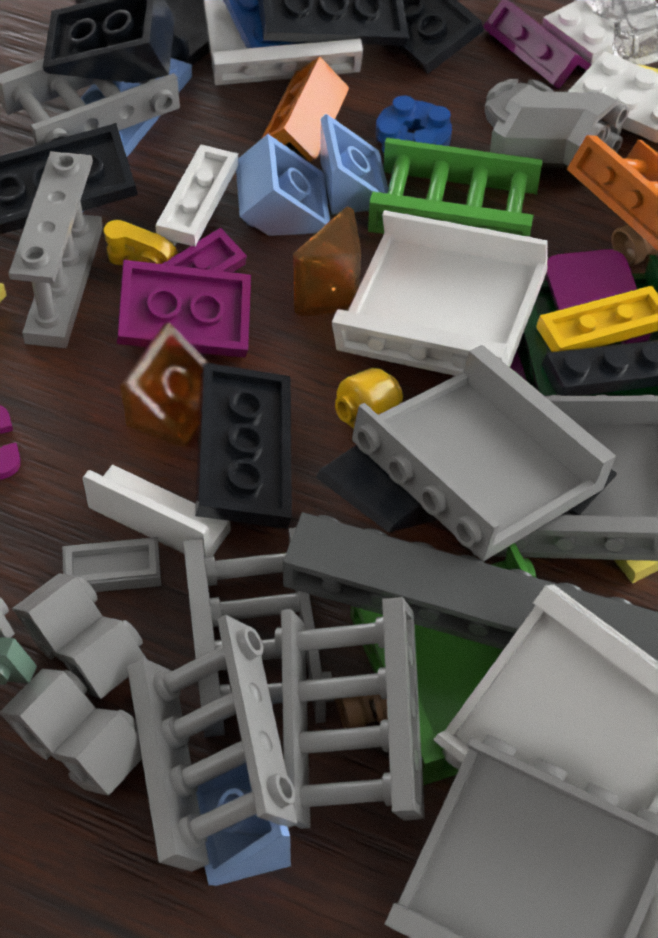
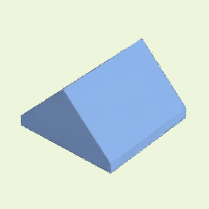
[320,114,388,214]
[196,763,291,886]

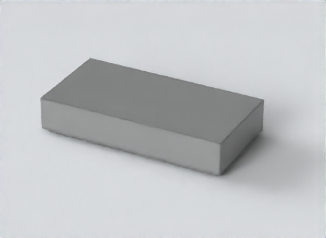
[62,537,162,592]

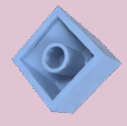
[236,134,331,236]

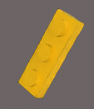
[536,286,658,352]

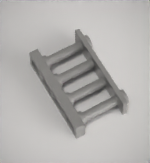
[0,59,180,146]
[9,152,103,348]
[183,528,335,737]
[275,597,425,829]
[127,615,298,872]

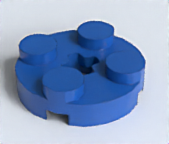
[375,95,452,152]

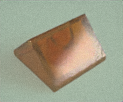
[293,206,361,316]
[120,322,208,447]

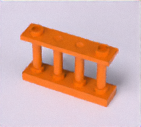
[567,135,658,251]

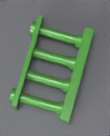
[368,138,543,237]

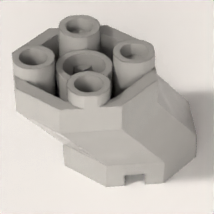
[490,85,629,169]

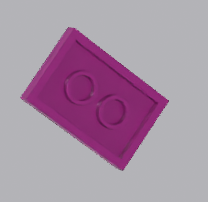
[117,260,251,358]

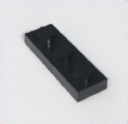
[541,340,658,396]

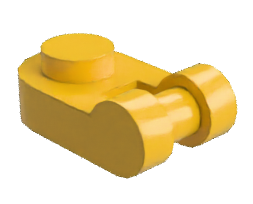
[104,220,178,265]

